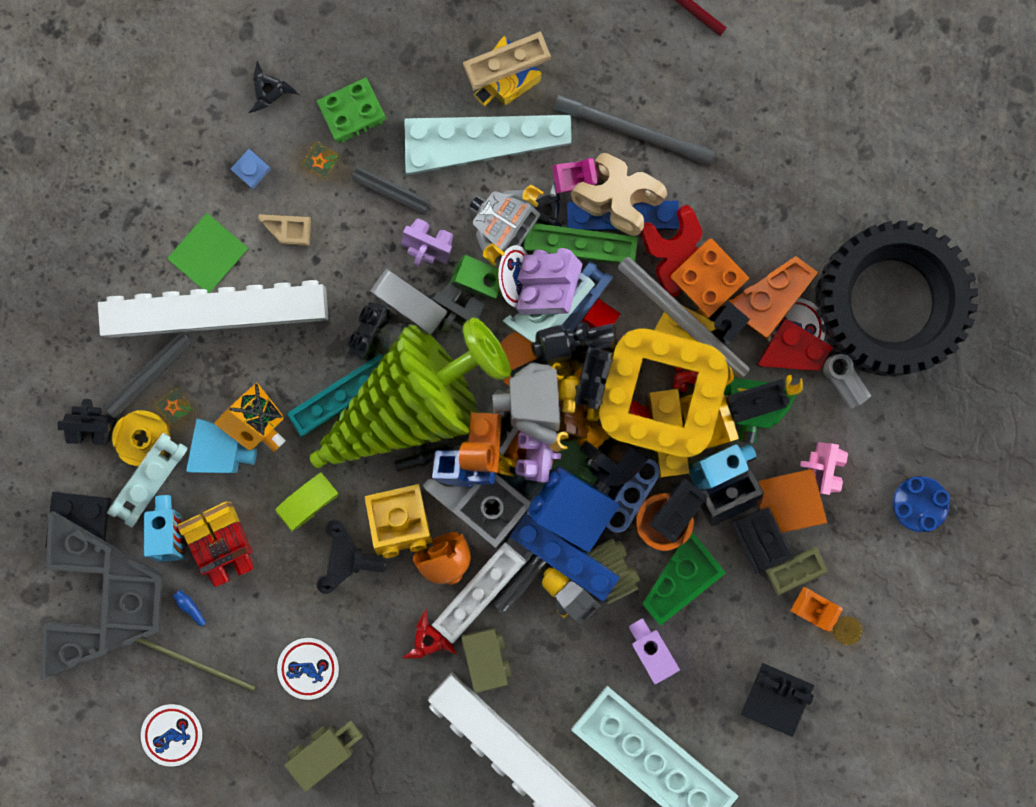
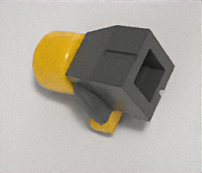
[542,567,601,625]

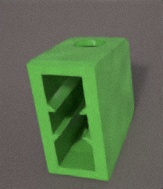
[450,255,504,300]

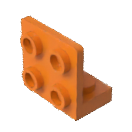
[671,238,749,318]

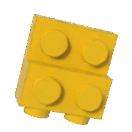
[364,484,432,558]

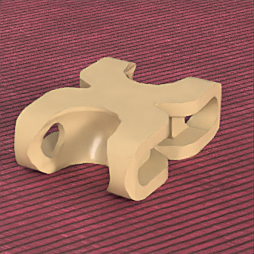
[571,153,667,236]

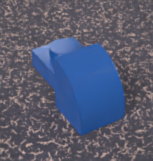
[432,450,495,487]

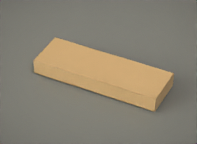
[463,31,551,91]

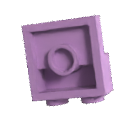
[516,248,583,315]

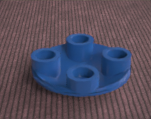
[893,476,950,532]

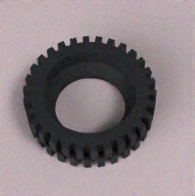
[816,220,978,376]

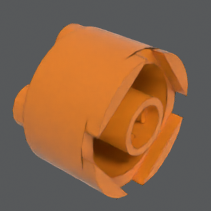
[634,493,694,551]

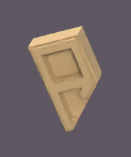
[258,214,311,246]

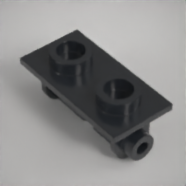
[574,347,614,410]

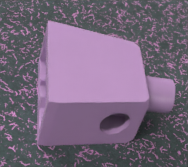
[629,619,680,685]

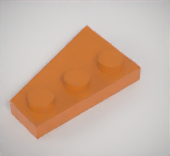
[724,256,818,340]

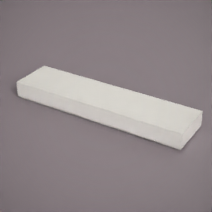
[432,542,526,644]

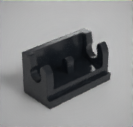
[712,301,750,346]
[726,379,790,424]
[648,478,708,543]

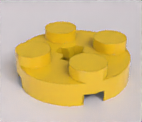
[112,410,171,466]

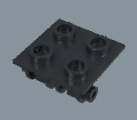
[348,302,391,361]
[741,663,814,737]

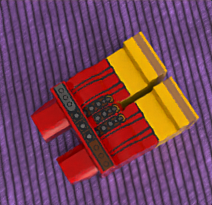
[177,501,254,587]

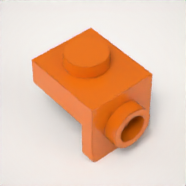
[790,587,842,632]

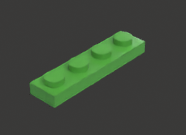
[524,223,638,265]

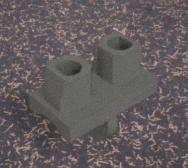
[433,283,484,333]

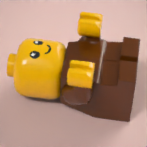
[555,376,599,442]

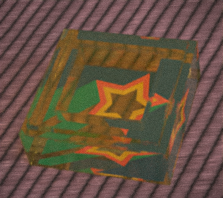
[301,141,340,179]
[154,387,195,426]

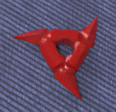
[402,608,457,659]

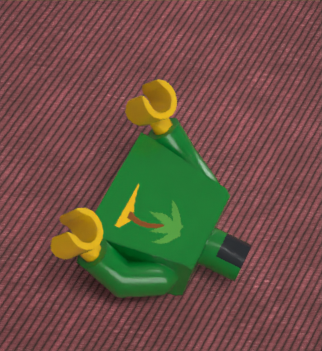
[724,366,803,444]

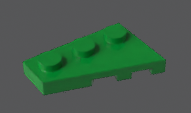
[642,531,726,626]

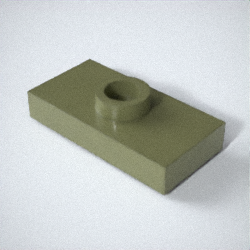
[765,546,828,596]

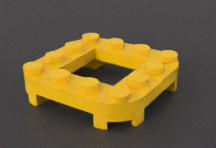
[599,329,728,457]

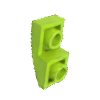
[275,472,338,532]

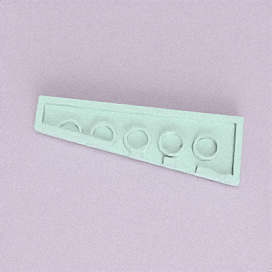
[405,115,571,175]

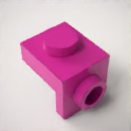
[552,158,599,194]

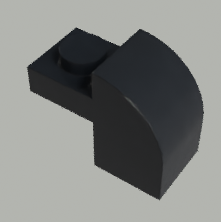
[579,439,648,486]

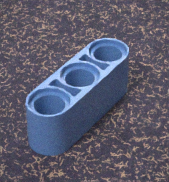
[606,459,660,532]

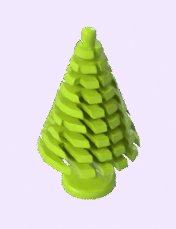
[310,318,511,468]

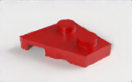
[756,318,833,371]

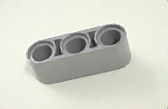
[370,269,447,335]

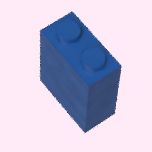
[527,465,620,552]

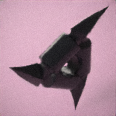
[247,60,299,114]
[530,182,562,227]

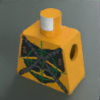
[214,382,286,452]

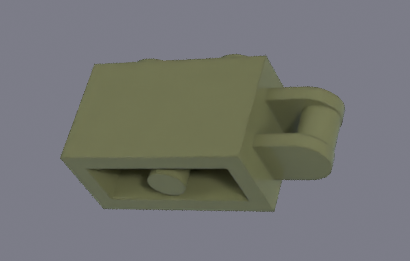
[284,720,363,792]

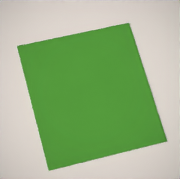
[167,213,248,293]

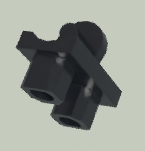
[568,323,617,363]
[57,399,116,445]

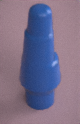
[172,589,206,627]

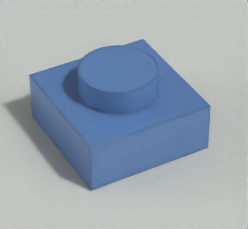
[231,149,271,189]

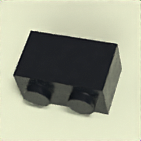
[701,469,764,527]

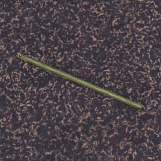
[135,638,256,692]

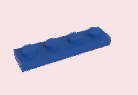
[567,201,679,231]
[510,512,620,602]

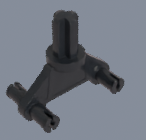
[316,520,387,594]

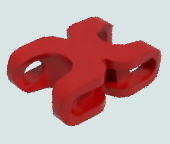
[640,204,703,298]

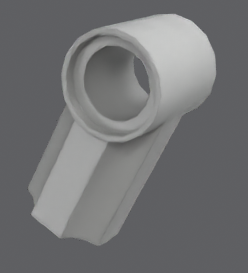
[822,354,871,409]

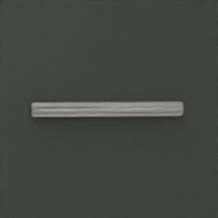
[618,257,749,379]

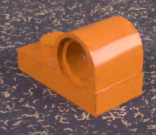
[459,413,502,473]

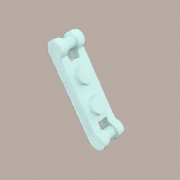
[107,433,188,528]

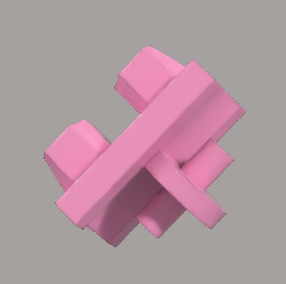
[800,442,848,495]

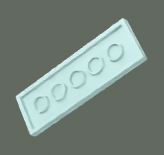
[571,685,739,807]

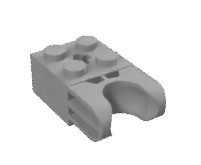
[423,445,531,550]

